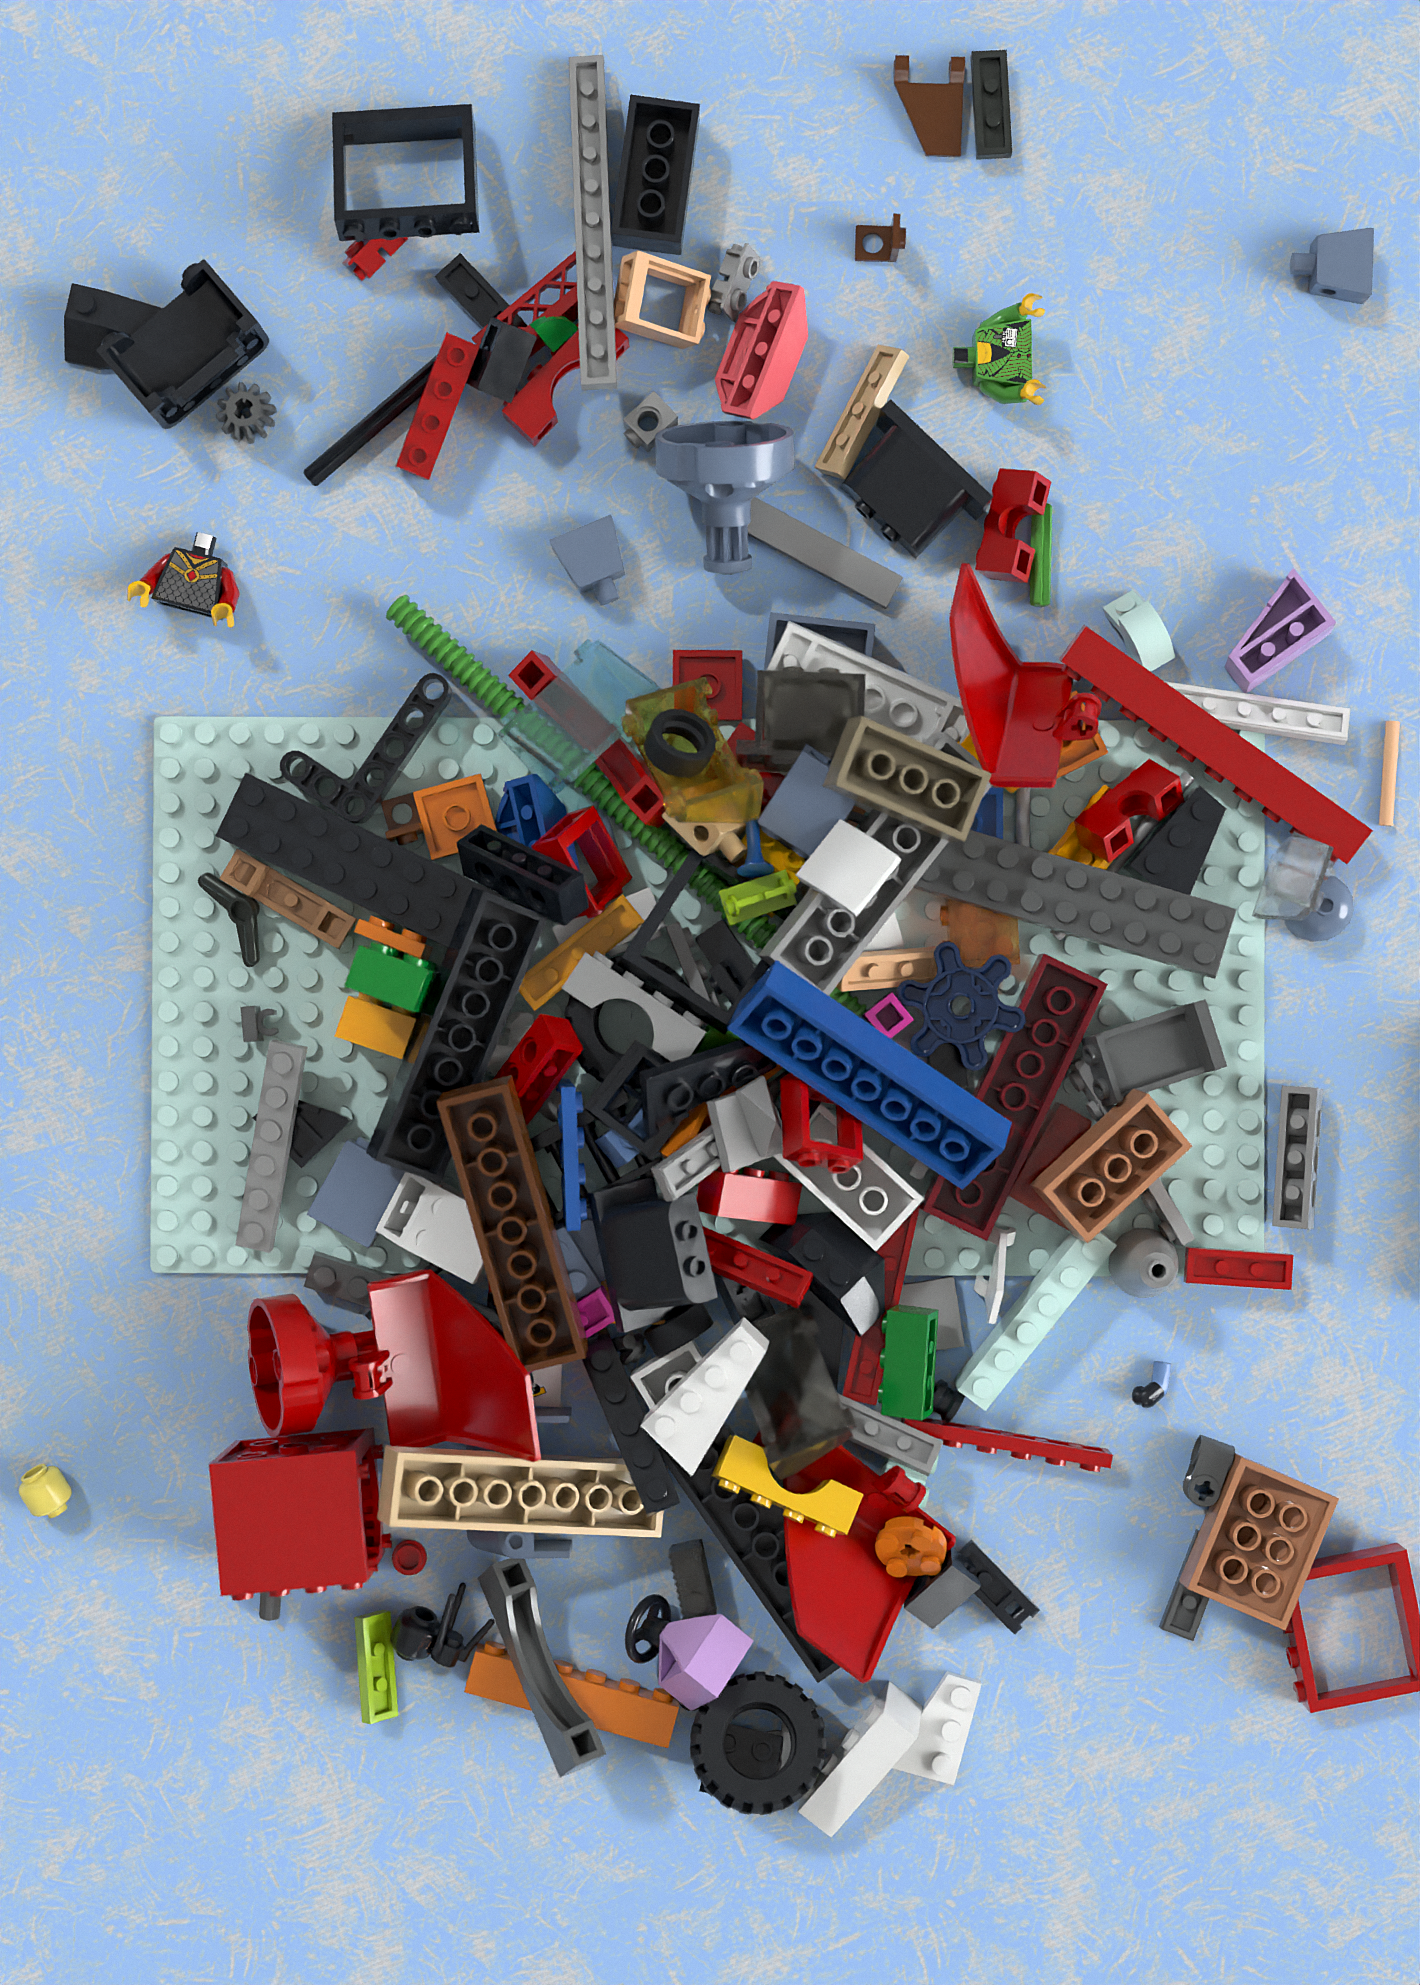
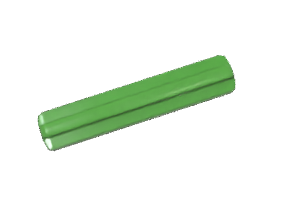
[1030,503,1052,607]

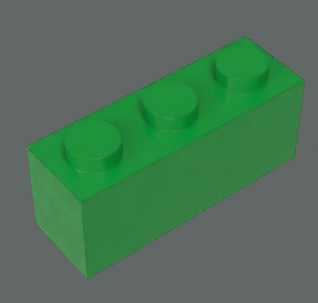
[878,1304,939,1421]

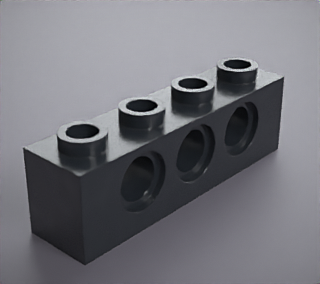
[456,824,589,926]

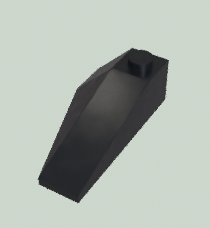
[64,283,163,370]

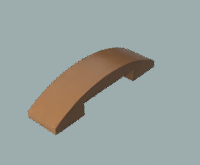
[219,849,357,950]

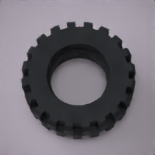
[564,955,699,1089]
[689,1672,827,1815]

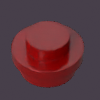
[392,1539,427,1575]

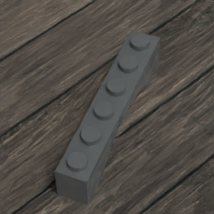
[478,1558,606,1778]

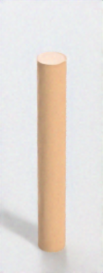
[1379,721,1400,826]

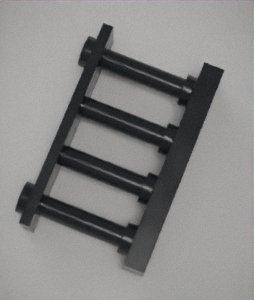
[530,1089,663,1225]

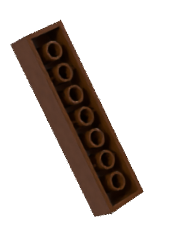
[437,1075,589,1372]

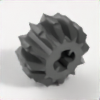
[216,382,277,444]

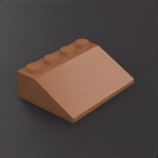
[1179,1453,1339,1630]

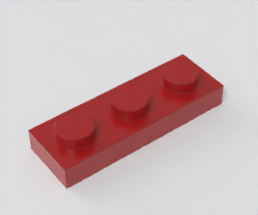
[1184,1247,1294,1290]

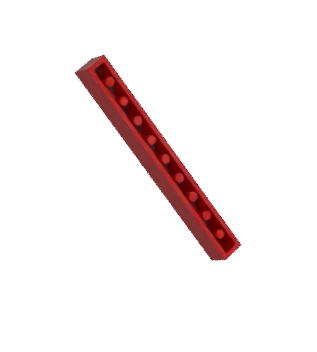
[1059,625,1373,864]

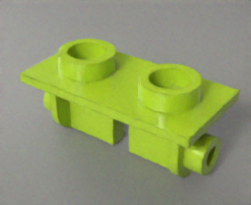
[718,869,797,925]

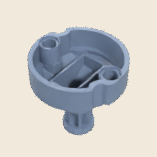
[655,421,794,575]

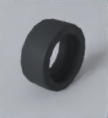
[644,709,716,778]
[643,1303,714,1357]

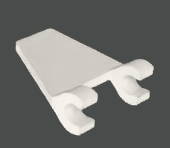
[973,1224,1016,1324]

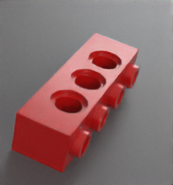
[395,332,480,480]
[493,1013,583,1126]

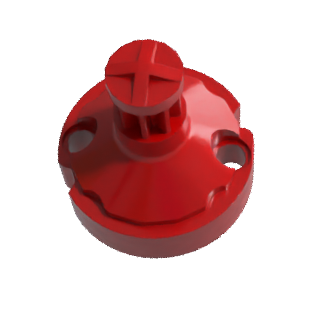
[247,1294,376,1438]

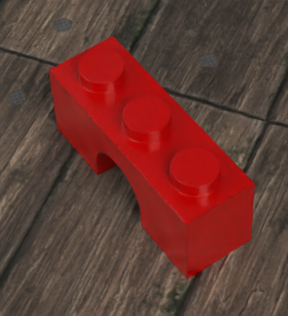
[975,468,1051,583]
[1074,759,1184,863]

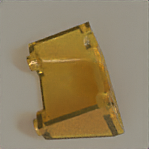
[621,677,763,824]

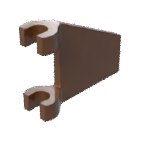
[893,55,965,157]

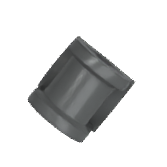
[1183,1435,1235,1507]

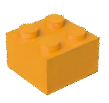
[334,992,420,1059]

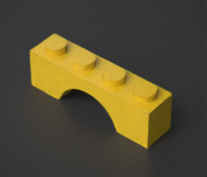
[712,1435,863,1538]

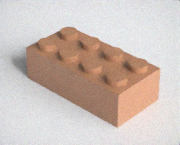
[1030,1089,1192,1243]

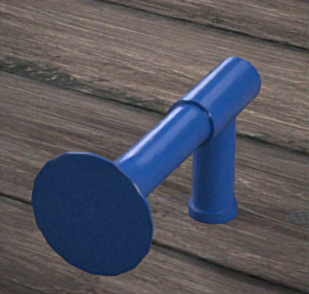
[737,777,774,878]

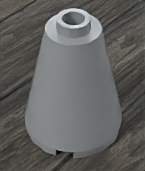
[1109,1228,1179,1298]

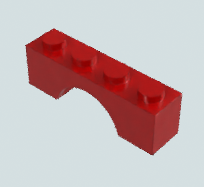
[502,323,629,447]

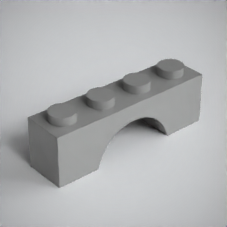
[562,951,706,1062]

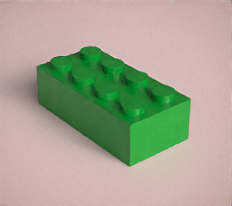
[344,941,439,1012]

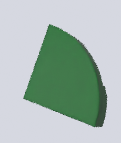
[530,316,579,353]

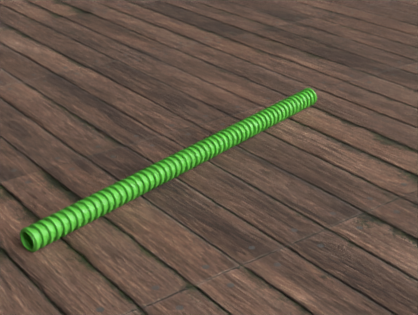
[386,595,867,1018]

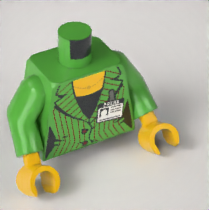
[952,293,1046,405]

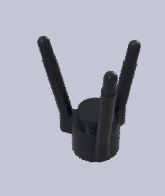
[430,1583,495,1667]

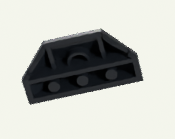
[758,1212,885,1337]

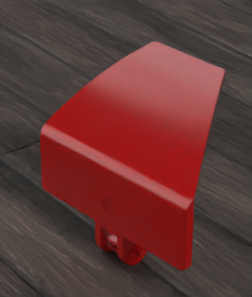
[949,563,1102,788]
[348,1269,541,1462]

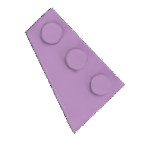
[1224,568,1336,693]

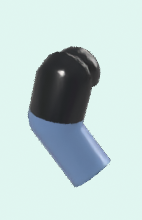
[1132,1361,1171,1408]

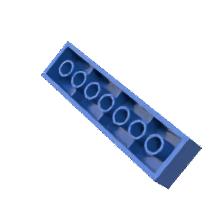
[727,960,1012,1190]

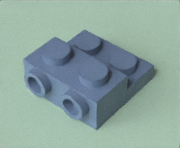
[555,1206,606,1300]

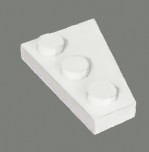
[892,1671,982,1785]

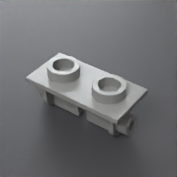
[708,243,760,322]

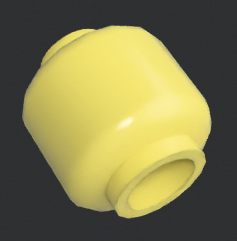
[18,1464,72,1518]

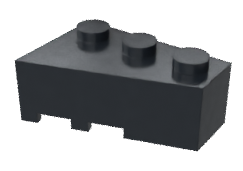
[1123,785,1226,895]

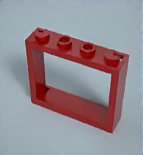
[1282,1543,1420,1713]

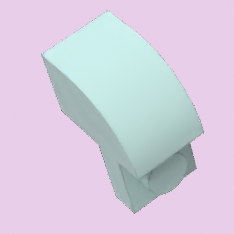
[1103,590,1175,672]

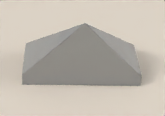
[735,1076,782,1157]

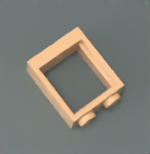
[614,250,711,349]

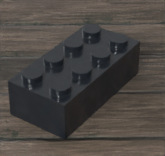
[611,94,700,255]

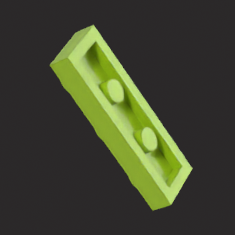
[354,1610,398,1724]

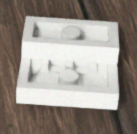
[796,819,901,917]

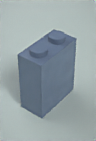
[757,744,857,859]
[306,1136,406,1248]

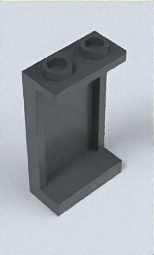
[1081,999,1227,1106]

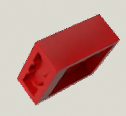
[531,805,633,919]
[780,1072,863,1174]

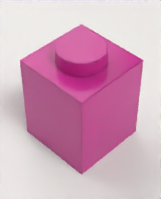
[863,992,914,1039]

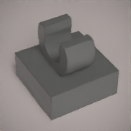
[240,1006,279,1042]

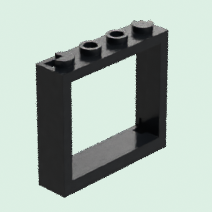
[332,104,480,242]
[617,848,796,1035]

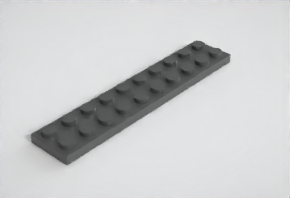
[913,830,1237,979]

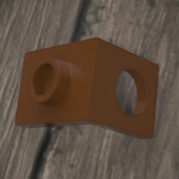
[855,213,906,262]
[381,792,424,846]

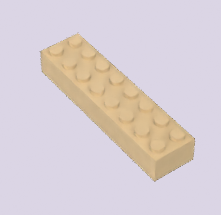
[377,1446,668,1538]

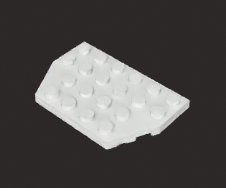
[759,621,969,813]

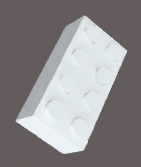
[773,1104,924,1252]

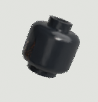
[390,1606,440,1661]

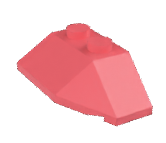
[715,281,808,420]

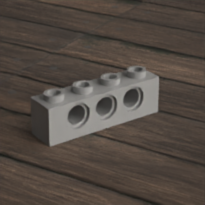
[1272,1086,1323,1229]

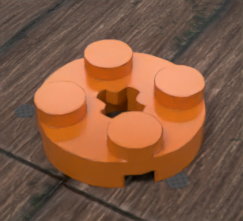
[875,1516,947,1577]

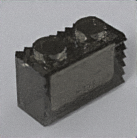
[668,1539,717,1620]

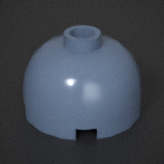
[1280,872,1354,942]

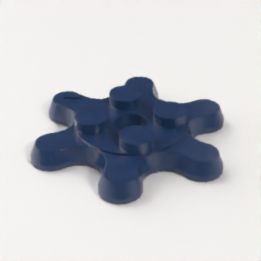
[897,942,1026,1071]

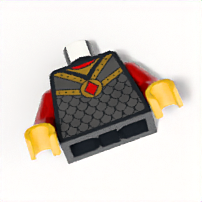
[127,532,240,628]

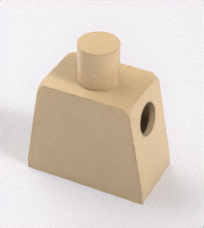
[662,781,747,863]

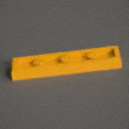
[519,894,645,1011]

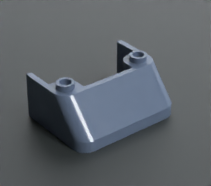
[466,1407,572,1559]

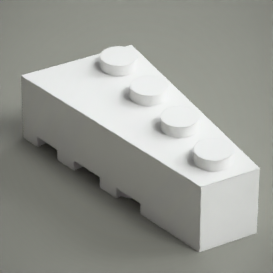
[641,1317,769,1476]
[798,1681,922,1838]

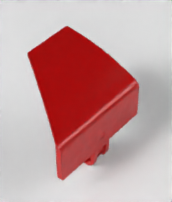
[783,1435,956,1684]

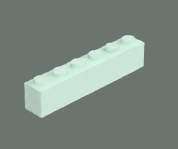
[954,1231,1117,1411]

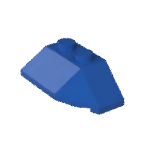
[495,773,580,912]

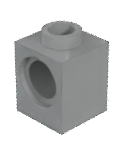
[623,391,678,452]

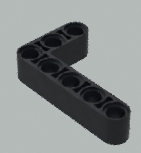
[280,673,452,824]

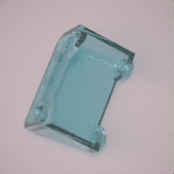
[496,639,665,795]

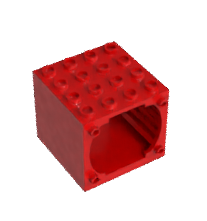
[209,1427,392,1601]

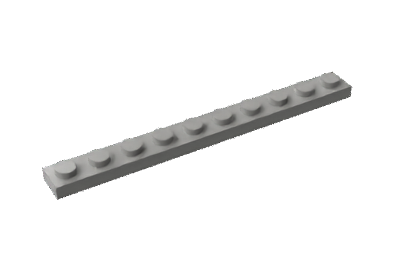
[569,55,617,390]

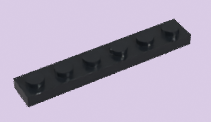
[581,1327,680,1517]

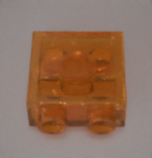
[940,898,1020,967]

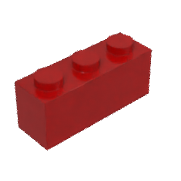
[696,1166,803,1225]

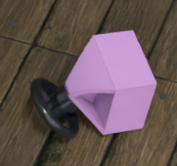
[625,1594,754,1711]

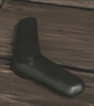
[198,872,260,967]

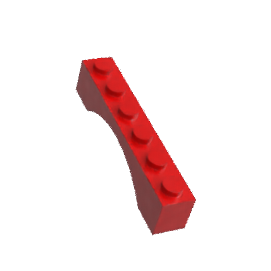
[508,650,677,828]

